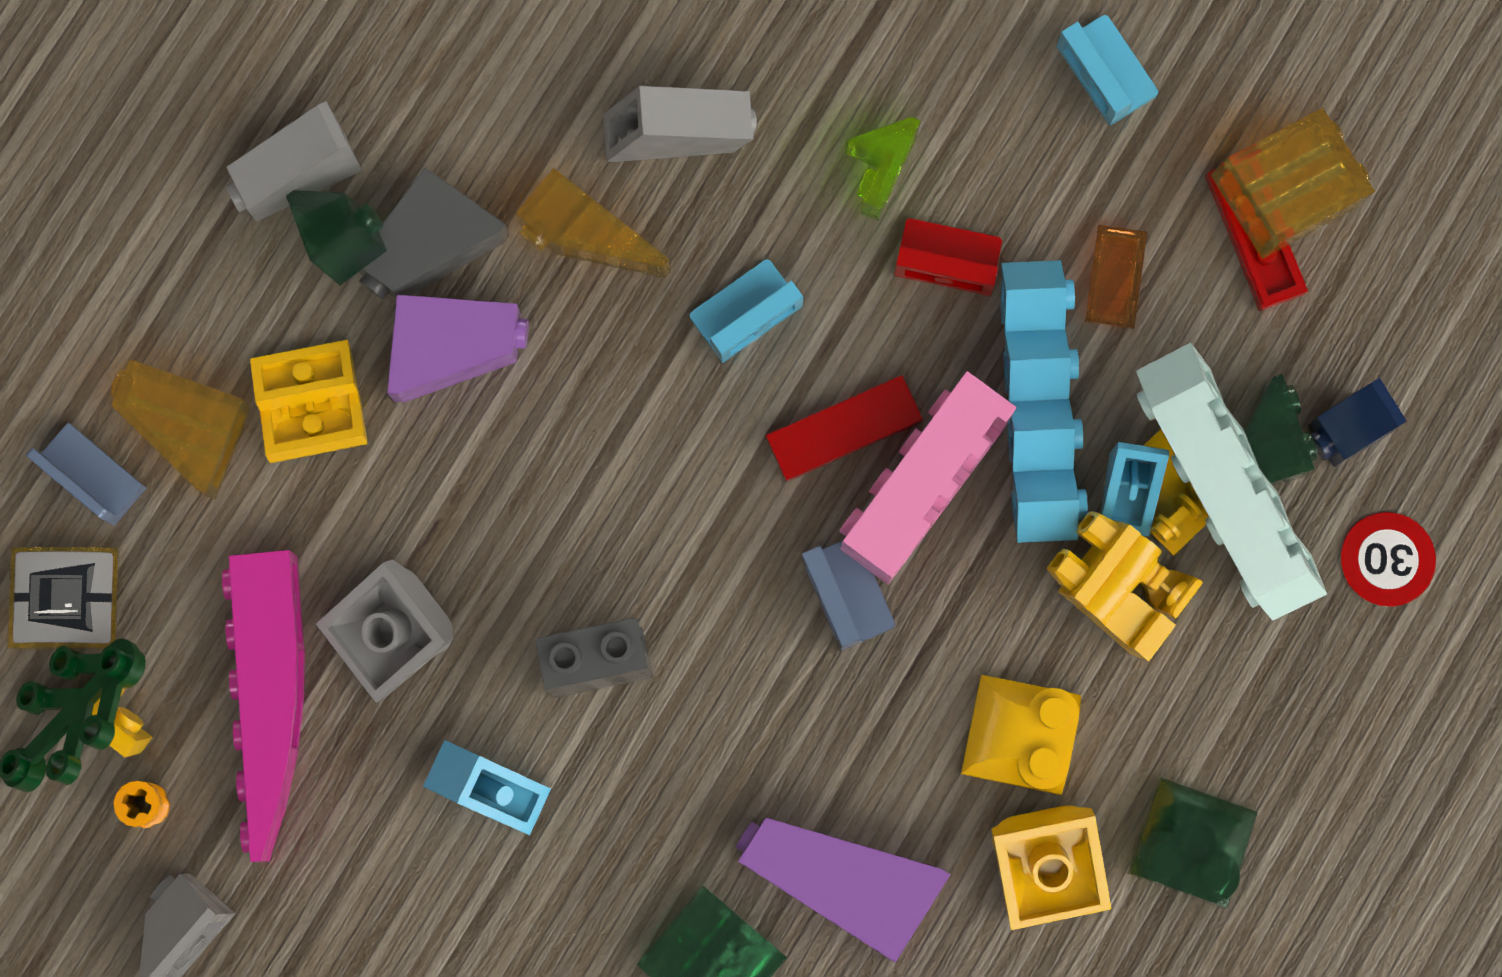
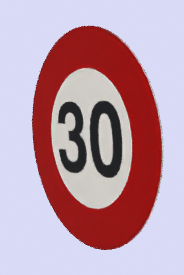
[1341,512,1436,607]

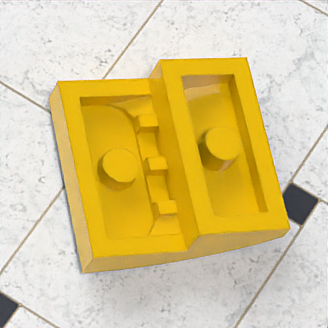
[250,339,368,463]

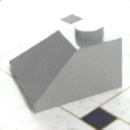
[139,874,236,977]

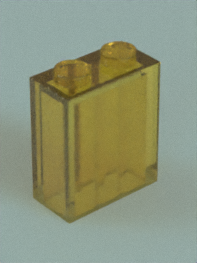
[1211,108,1375,259]

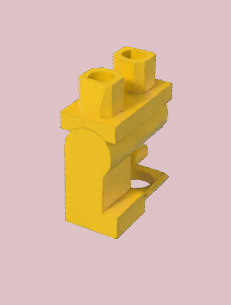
[1047,511,1203,662]

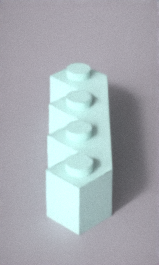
[1136,343,1327,621]

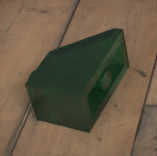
[286,190,387,285]

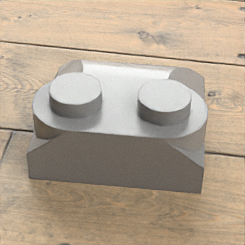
[316,560,454,703]

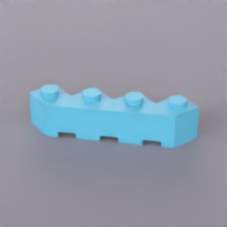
[1000,260,1088,543]

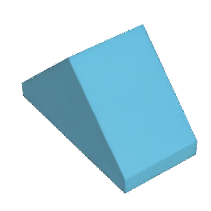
[1100,442,1169,536]

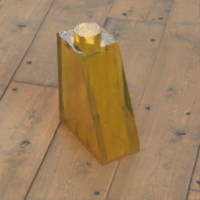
[111,359,251,500]

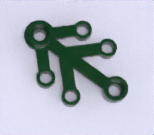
[0,638,146,792]

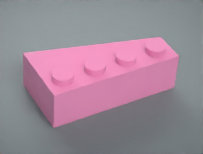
[839,371,1017,585]

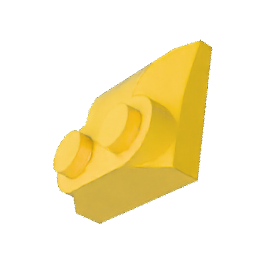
[961,675,1081,795]
[991,805,1112,930]

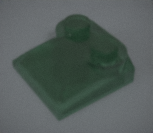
[1127,777,1258,909]

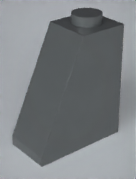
[353,168,510,299]

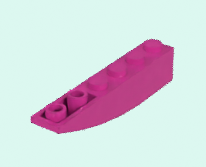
[222,550,305,862]

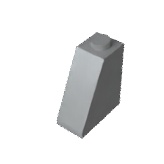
[603,86,757,162]
[226,101,363,222]

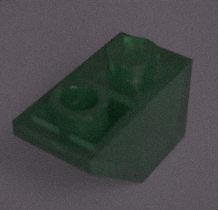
[1242,374,1317,486]

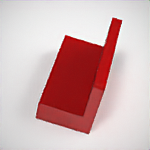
[894,218,1002,296]

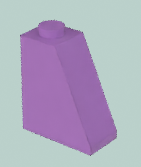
[387,295,529,403]

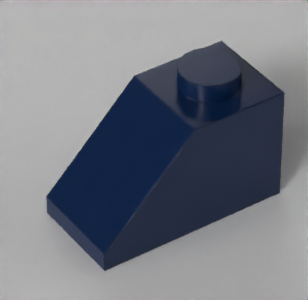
[1308,378,1407,467]

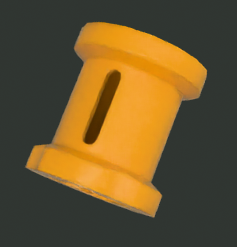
[113,781,170,828]

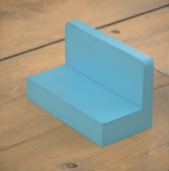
[1056,15,1158,126]
[690,259,803,363]

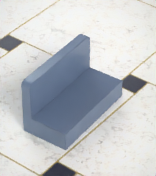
[26,423,147,526]
[801,541,895,651]

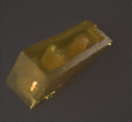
[516,168,671,278]

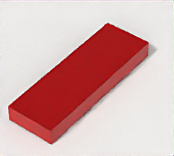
[1205,156,1308,312]
[766,375,923,483]

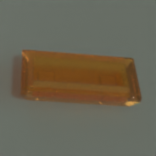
[1085,225,1147,329]

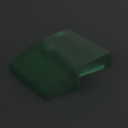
[637,886,787,977]

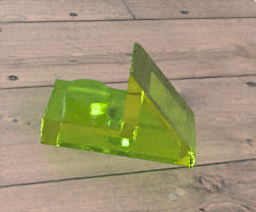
[845,117,921,221]

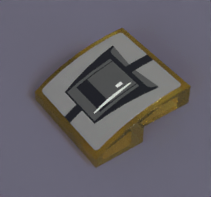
[7,547,118,650]

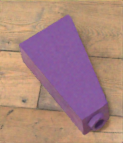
[736,818,950,963]

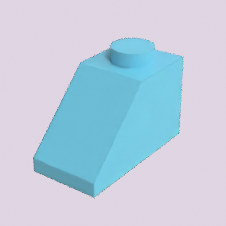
[423,740,551,835]

